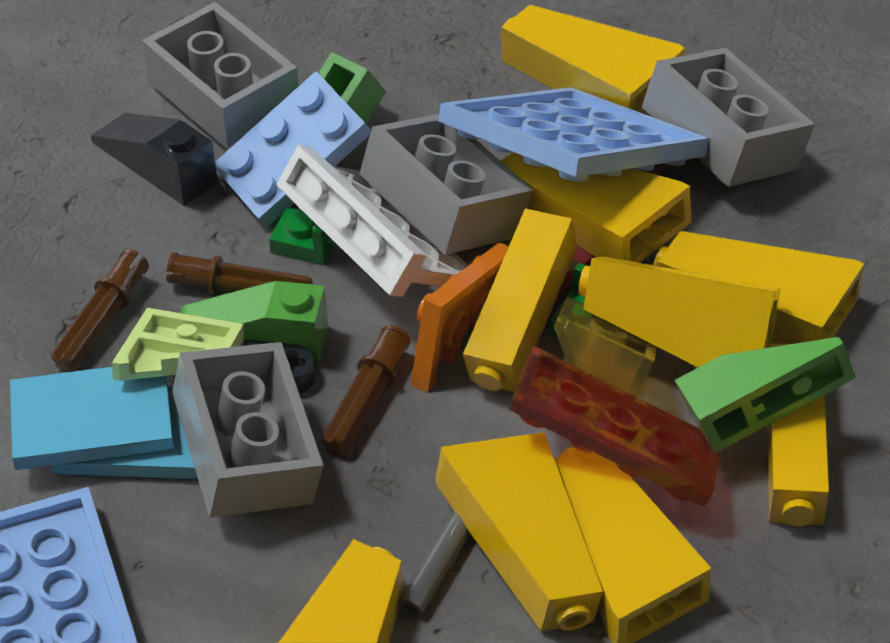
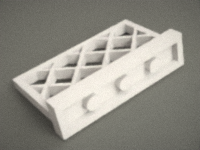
[276,144,469,297]

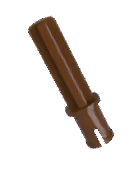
[51,249,149,372]
[166,252,313,295]
[321,325,411,455]

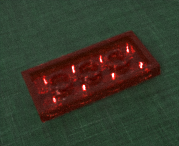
[509,346,720,507]

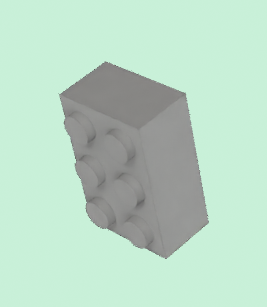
[142,2,299,150]
[642,47,815,187]
[359,114,533,255]
[172,342,323,518]

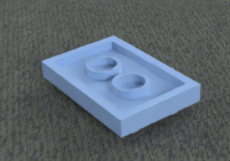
[215,71,371,227]

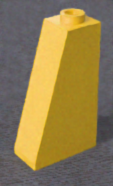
[500,5,686,115]
[501,153,692,263]
[653,231,865,344]
[579,256,781,367]
[435,432,603,631]
[555,438,712,643]
[279,539,404,643]

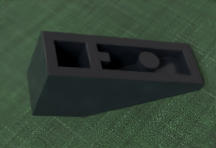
[90,113,218,206]

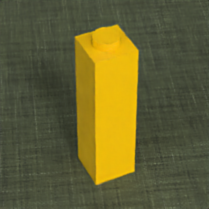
[463,208,577,393]
[767,343,829,526]

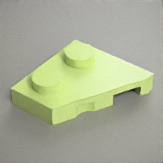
[112,308,244,381]

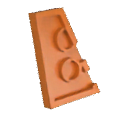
[410,243,509,393]

